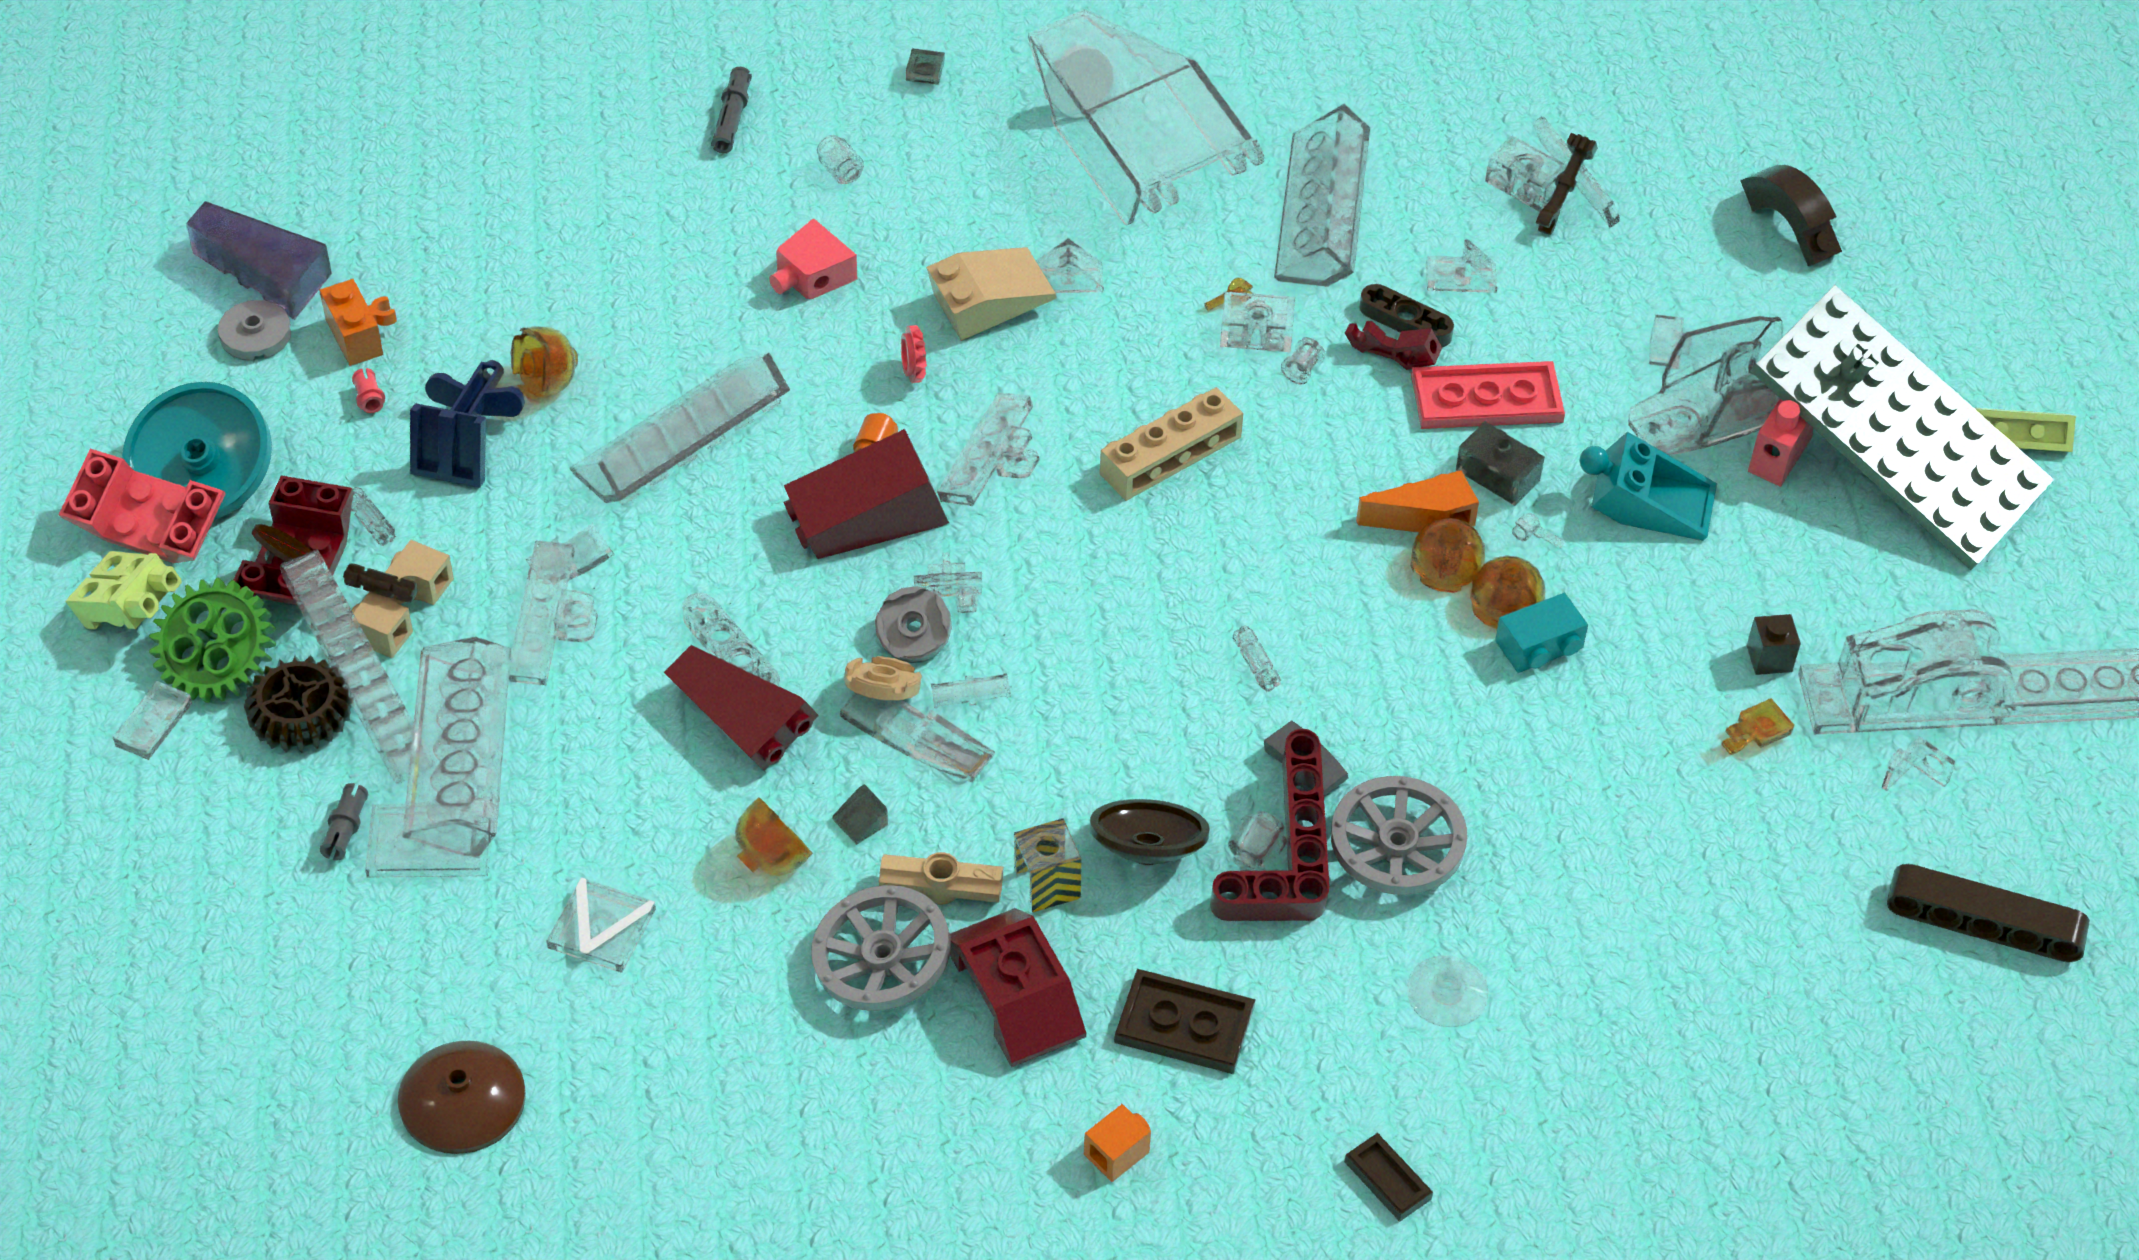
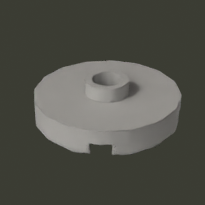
[218,300,291,360]
[875,586,952,663]

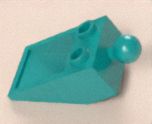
[1579,431,1717,541]

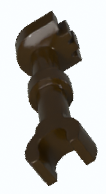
[1536,133,1598,235]

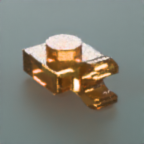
[1721,698,1794,755]

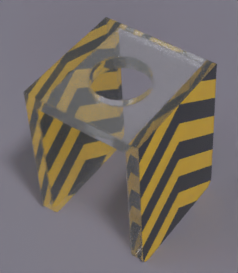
[1014,818,1082,912]

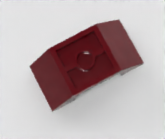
[233,475,354,606]
[950,908,1087,1067]

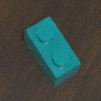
[1495,592,1588,673]

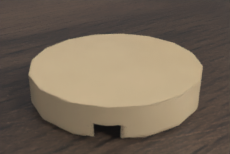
[844,656,922,700]

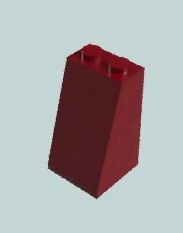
[783,429,949,559]

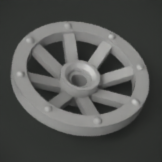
[1331,776,1467,895]
[811,885,951,1011]

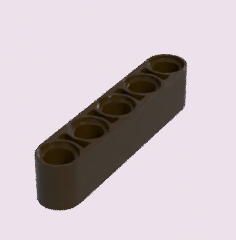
[1887,864,2090,962]

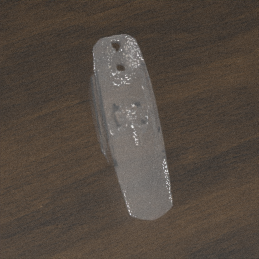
[1628,316,1783,456]

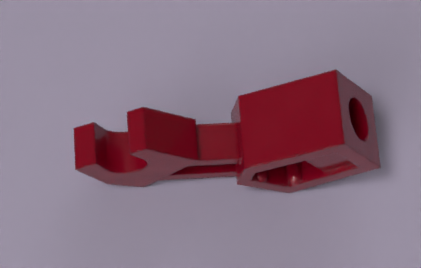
[1345,321,1442,370]

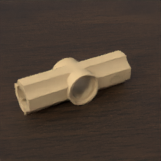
[879,852,1003,905]

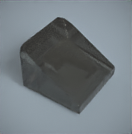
[832,784,888,845]

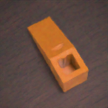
[1356,470,1479,535]

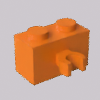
[319,279,397,366]

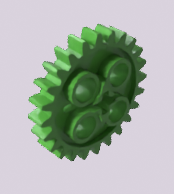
[149,578,276,703]

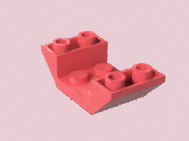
[59,448,226,563]

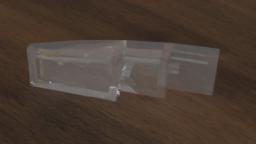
[839,693,995,782]

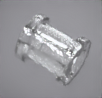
[1281,337,1326,385]

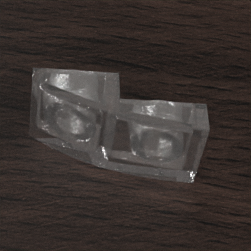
[525,523,615,588]

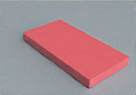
[1411,361,1565,429]

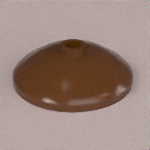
[398,1040,526,1154]

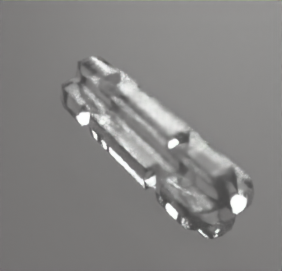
[351,487,396,546]
[1232,625,1281,692]

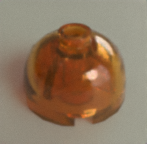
[510,326,578,399]
[1410,517,1485,593]
[1470,555,1546,629]
[735,797,813,876]

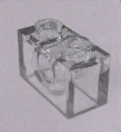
[1485,135,1567,212]
[1220,292,1295,352]

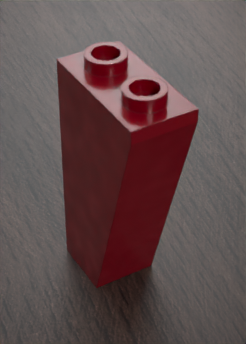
[664,645,819,771]

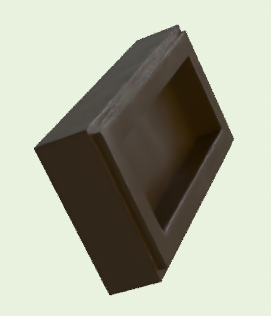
[1344,1133,1433,1222]

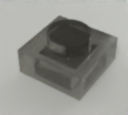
[906,48,945,85]

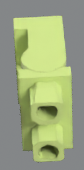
[65,551,182,629]

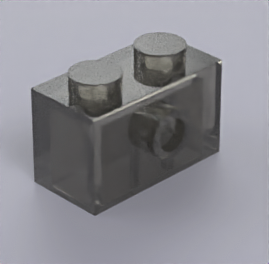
[1456,421,1545,506]

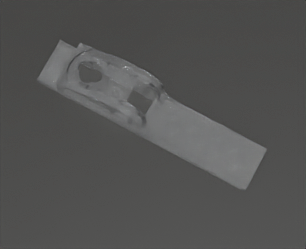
[1798,610,2139,735]

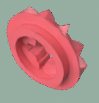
[901,325,927,383]

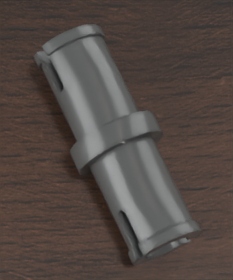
[319,783,369,861]

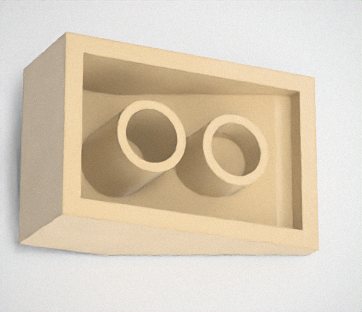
[926,247,1057,341]

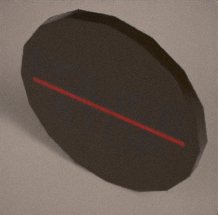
[252,524,321,571]

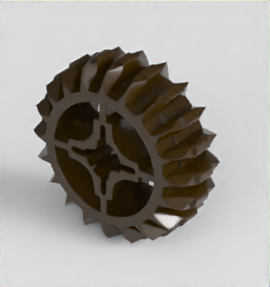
[244,655,352,753]

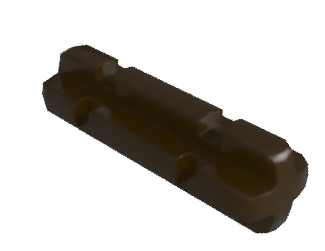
[343,563,418,603]

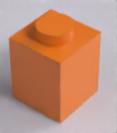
[1084,1104,1151,1182]

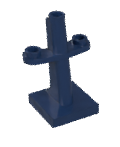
[410,360,525,488]

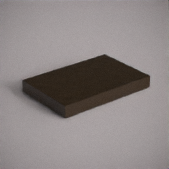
[1114,969,1256,1074]

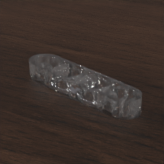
[682,593,780,687]

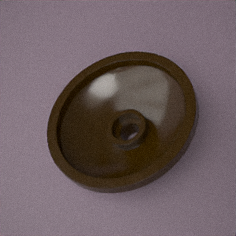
[1089,799,1210,865]

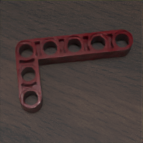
[1210,728,1330,921]

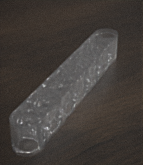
[280,550,434,785]

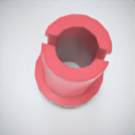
[352,368,385,413]

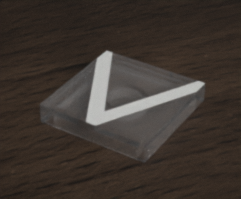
[546,877,656,973]

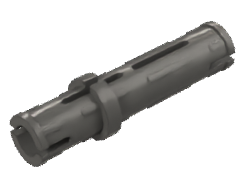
[711,66,752,153]

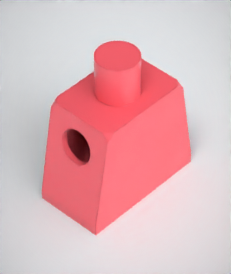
[769,219,857,299]
[1748,399,1813,487]

